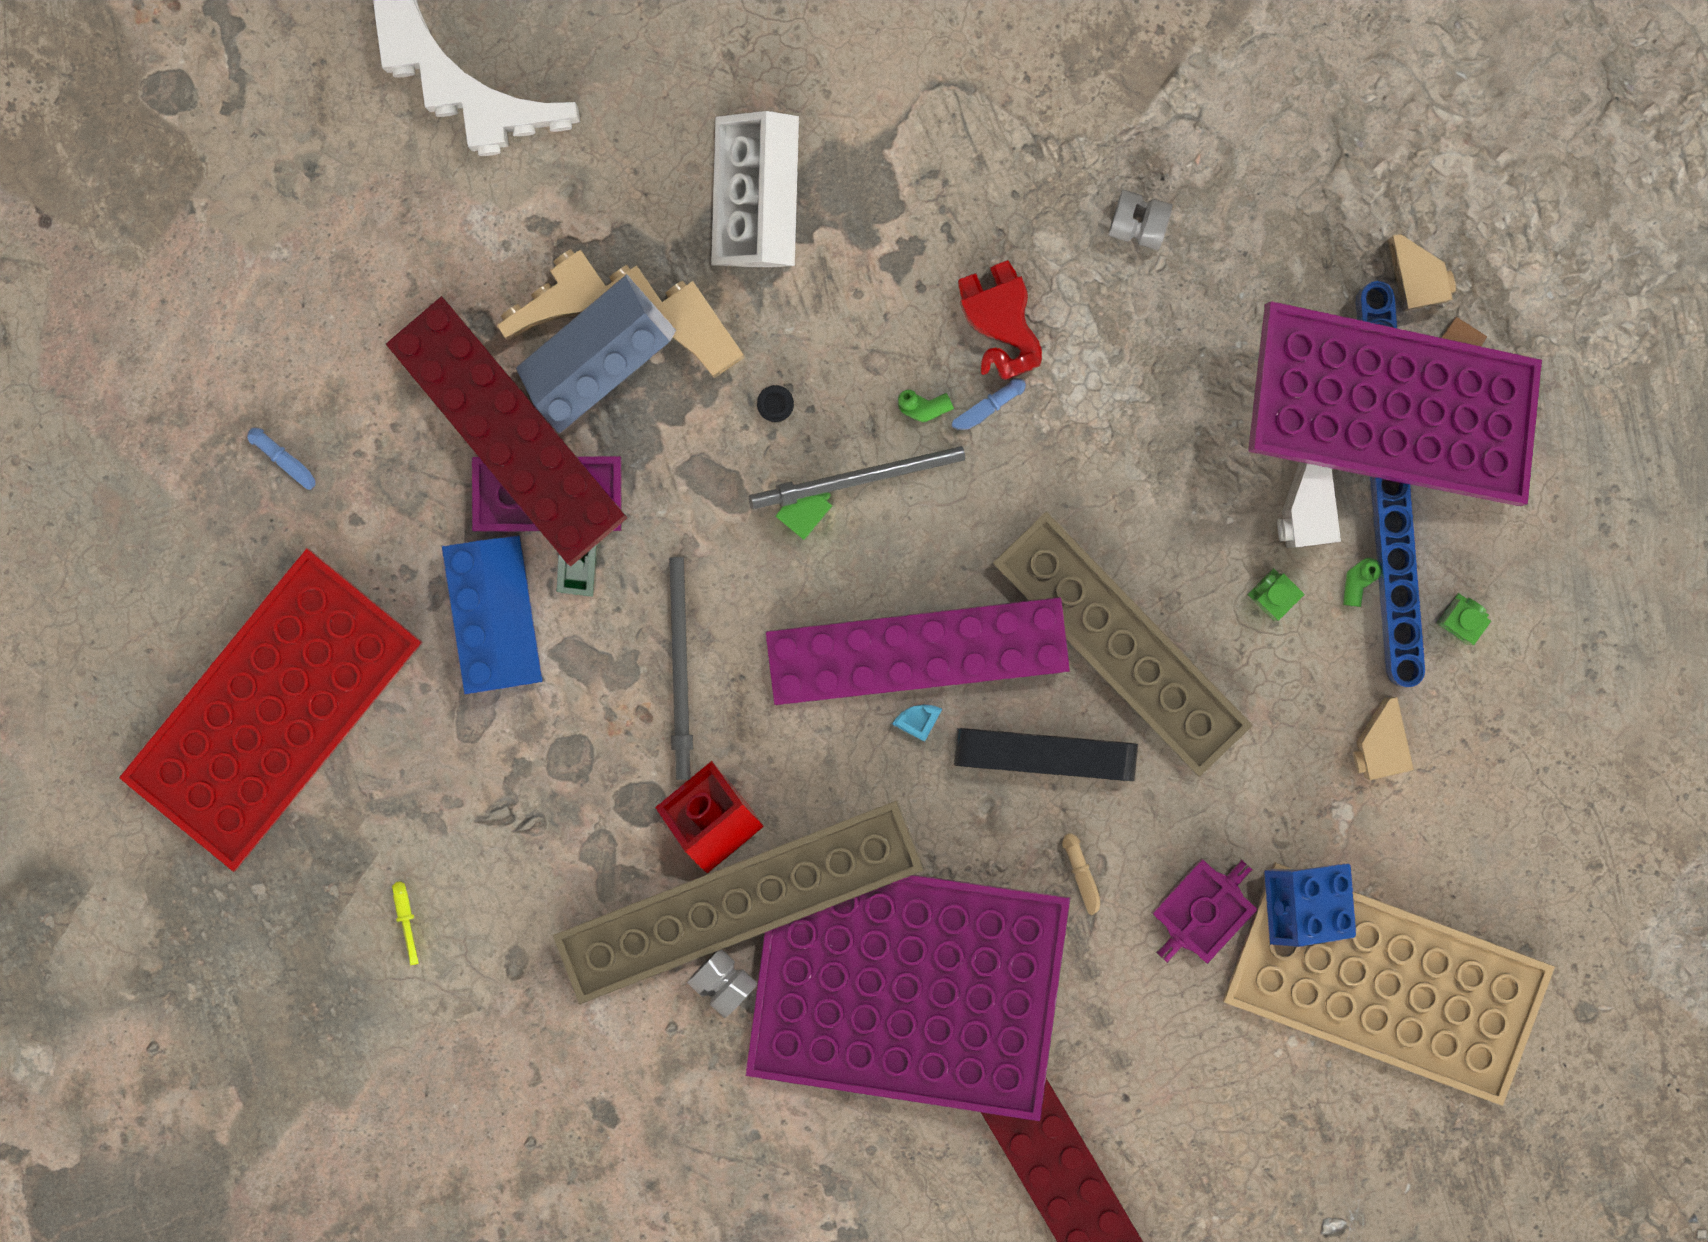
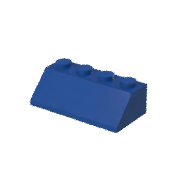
[442,536,543,694]

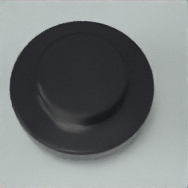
[757,385,794,422]

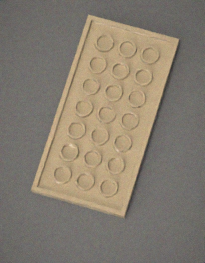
[1223,862,1555,1106]

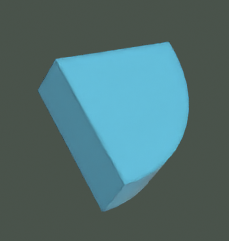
[892,704,942,742]

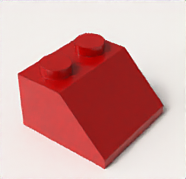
[655,761,764,873]

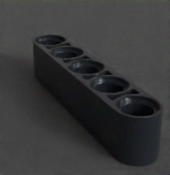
[954,728,1138,781]

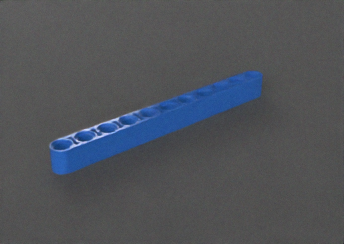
[1356,281,1425,687]

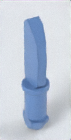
[952,378,1026,430]
[247,428,315,490]

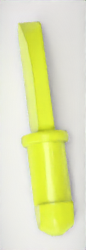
[392,881,419,966]

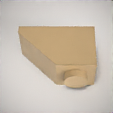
[1388,234,1456,312]
[1353,696,1414,780]

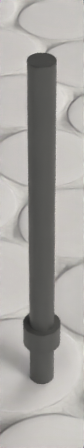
[749,446,965,510]
[669,557,694,780]

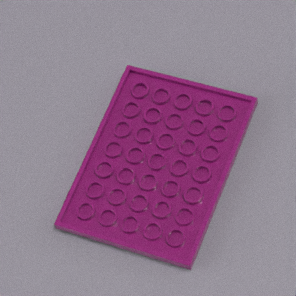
[745,874,1071,1121]

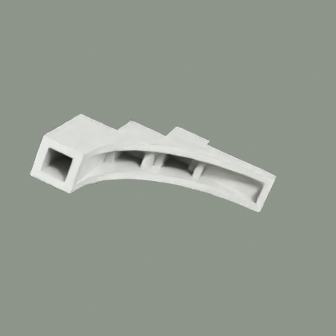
[373,0,580,156]

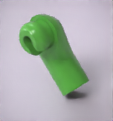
[898,389,954,422]
[1343,558,1382,607]

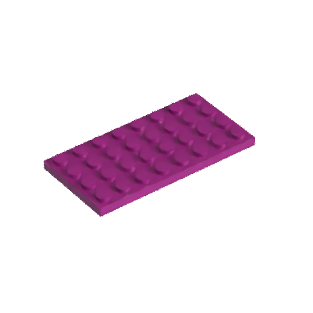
[1248,301,1542,507]

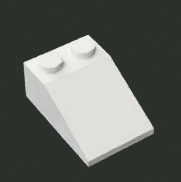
[1277,462,1341,548]

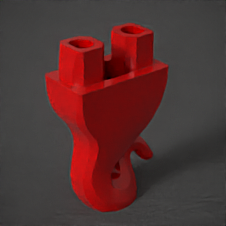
[958,260,1042,381]

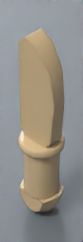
[1062,833,1100,915]

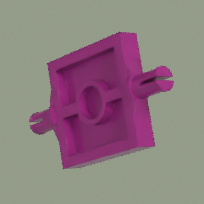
[1151,858,1258,964]

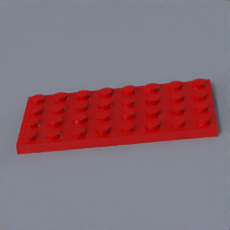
[119,548,423,872]

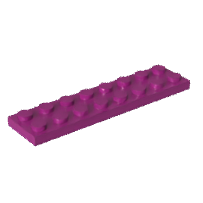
[765,597,1070,705]

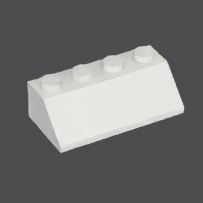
[711,111,799,267]

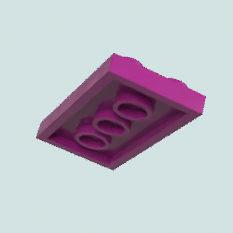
[472,456,622,532]

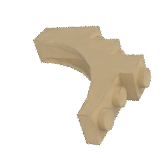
[497,249,745,378]

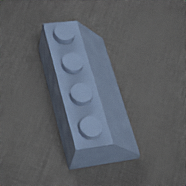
[516,274,676,434]

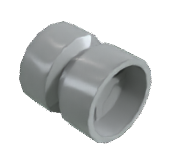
[1108,189,1173,251]
[687,949,758,1018]

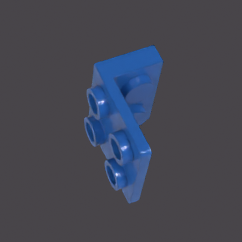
[1264,863,1356,947]

